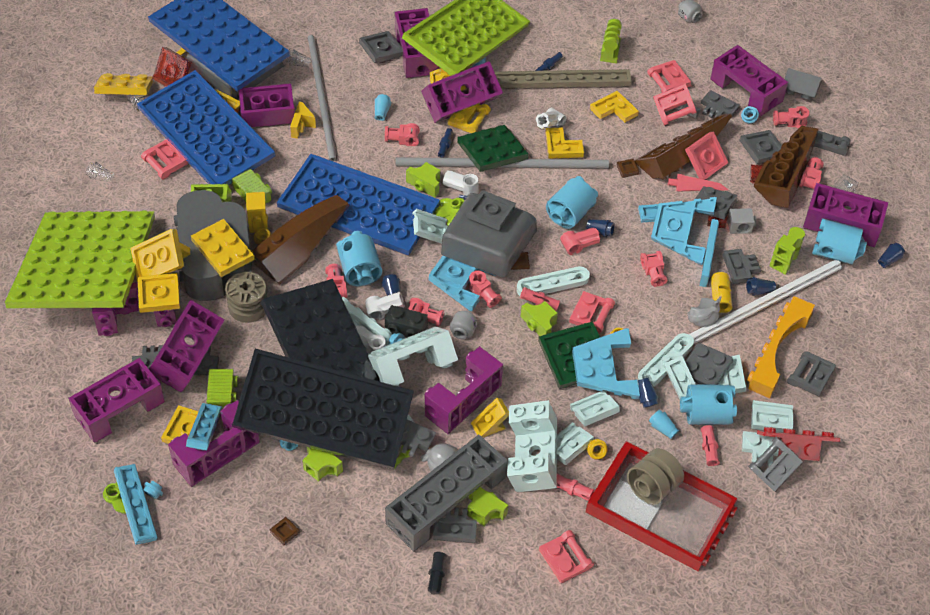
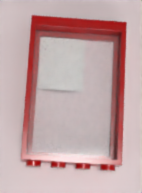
[585,441,738,571]

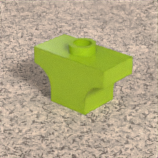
[406,162,440,198]
[520,301,558,336]
[302,447,343,482]
[467,487,508,527]

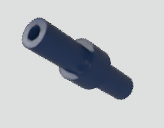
[535,52,563,71]
[438,128,453,158]

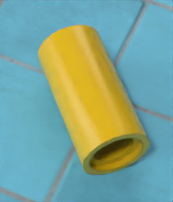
[711,272,732,313]

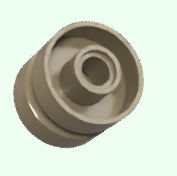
[627,448,684,505]

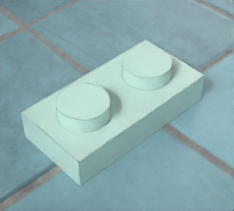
[663,356,695,399]

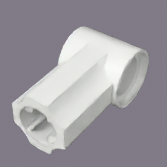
[536,107,567,129]
[443,170,479,196]
[365,292,405,320]
[356,326,386,353]

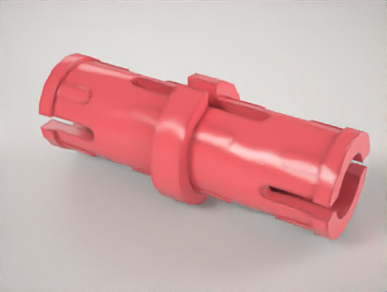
[520,287,560,311]
[701,425,720,466]
[557,474,595,501]

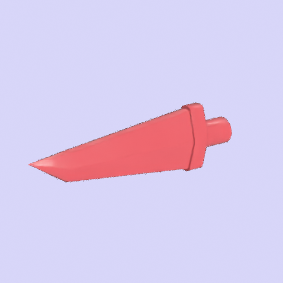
[668,174,728,192]

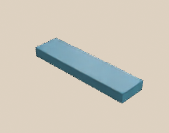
[699,219,719,287]
[186,403,222,450]
[114,464,157,545]

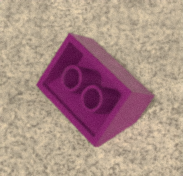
[239,84,295,127]

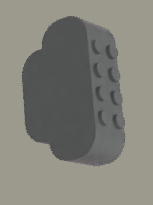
[174,190,252,301]

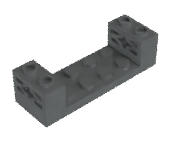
[385,434,508,552]

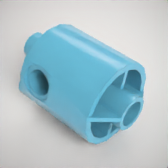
[546,176,598,229]
[812,218,867,265]
[336,231,382,287]
[680,384,737,425]

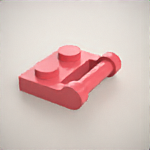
[647,60,691,93]
[653,84,697,126]
[141,139,188,180]
[569,291,615,333]
[539,530,594,583]

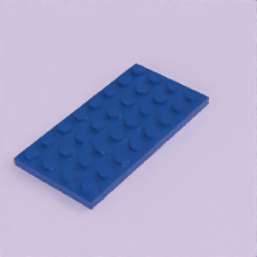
[148,0,290,91]
[137,70,276,185]
[277,154,440,256]

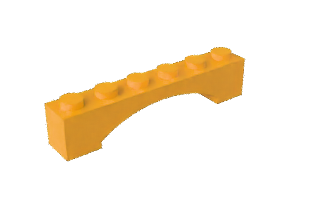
[747,296,815,399]

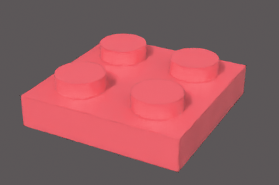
[685,132,728,180]

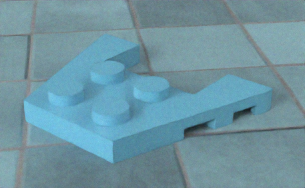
[651,197,717,265]
[428,256,496,312]
[572,328,640,399]

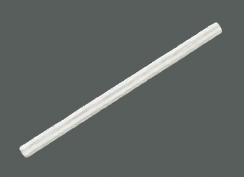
[689,260,842,344]

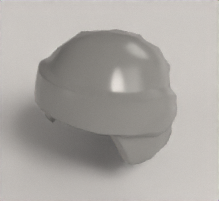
[687,296,722,327]
[420,443,458,471]

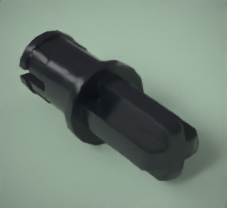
[428,552,447,595]

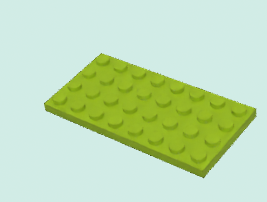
[402,0,530,76]

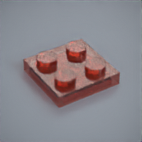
[153,47,192,87]

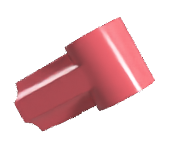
[560,228,600,255]

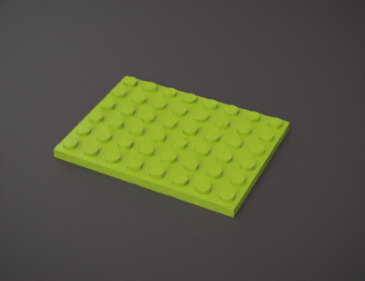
[5,210,155,308]

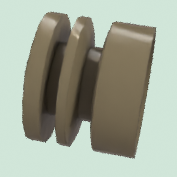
[225,272,267,323]

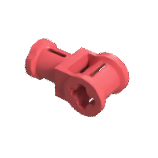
[773,106,809,128]
[385,123,420,146]
[799,157,824,189]
[640,251,668,287]
[325,264,347,298]
[469,271,502,308]
[408,298,444,327]

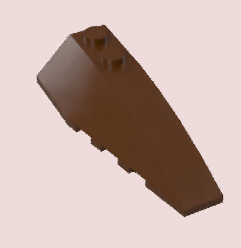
[634,113,732,180]
[754,125,819,208]
[251,195,349,285]

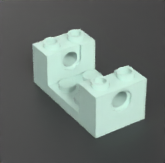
[368,327,458,387]
[507,400,557,492]

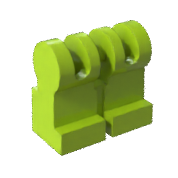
[600,19,622,64]
[769,227,805,275]

